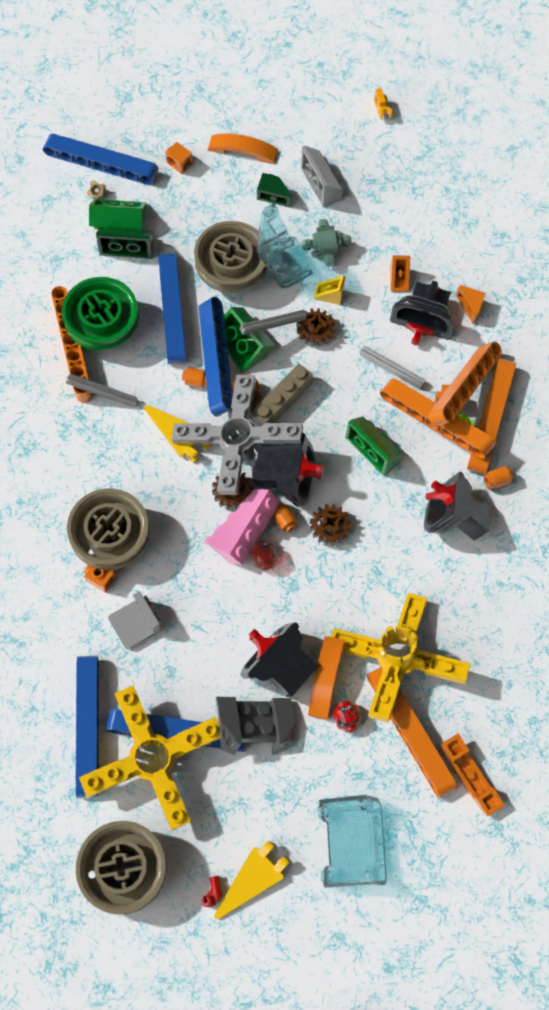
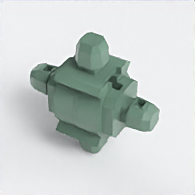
[301,219,351,266]

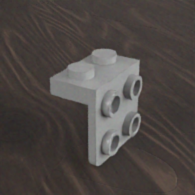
[108,591,162,649]

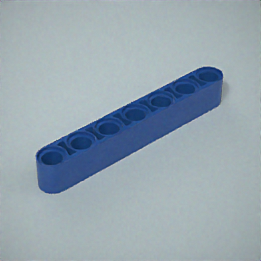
[43,133,159,185]
[158,253,186,364]
[199,296,233,417]
[75,656,99,798]
[106,709,247,752]

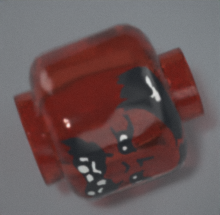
[250,540,278,571]

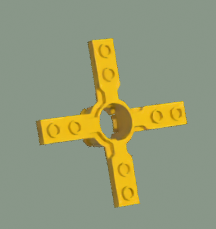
[331,593,471,723]
[79,685,220,831]

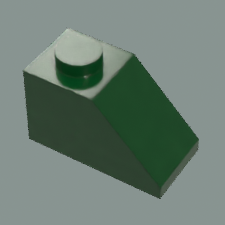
[257,173,291,208]

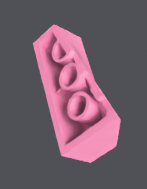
[204,489,281,565]

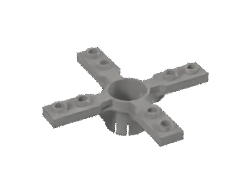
[171,375,304,495]

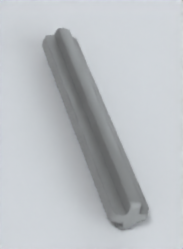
[240,310,307,335]
[360,346,425,389]
[66,373,138,407]

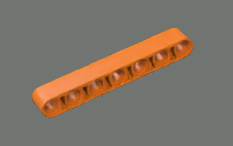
[51,286,92,403]
[429,342,502,426]
[467,358,516,475]
[380,378,496,459]
[366,667,457,799]

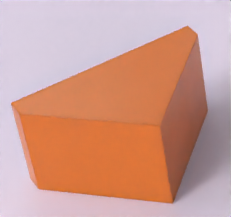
[390,255,410,291]
[456,285,486,324]

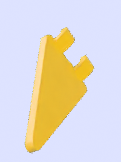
[144,405,212,463]
[214,840,290,919]

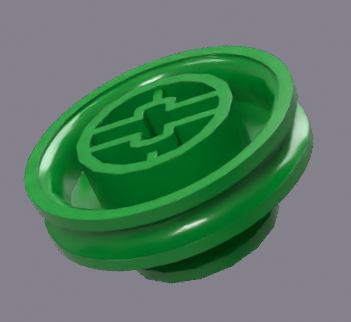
[62,277,139,351]

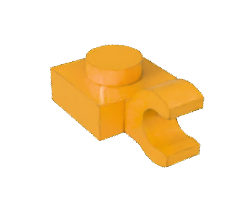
[374,88,392,120]

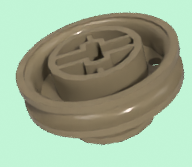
[194,221,268,293]
[67,488,150,570]
[76,821,167,915]

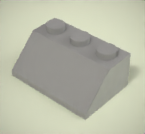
[300,146,343,207]

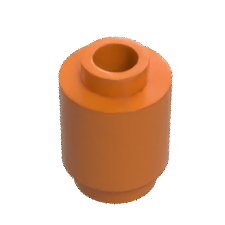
[182,367,207,388]
[483,466,513,490]
[272,503,298,533]

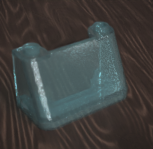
[256,203,314,288]
[317,795,387,888]

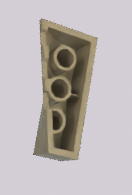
[250,363,313,426]

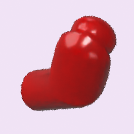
[202,876,223,908]

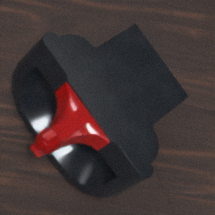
[390,281,455,346]
[252,433,324,507]
[424,472,491,541]
[240,622,319,697]

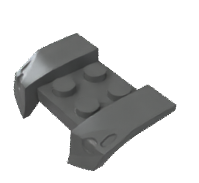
[215,697,296,755]

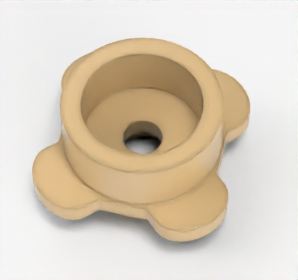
[87,180,106,199]

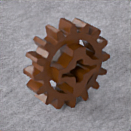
[296,308,335,346]
[212,472,253,510]
[309,504,351,546]

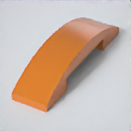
[208,133,278,164]
[308,636,345,720]
[440,733,505,817]

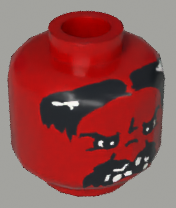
[333,701,362,733]

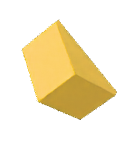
[313,275,346,305]

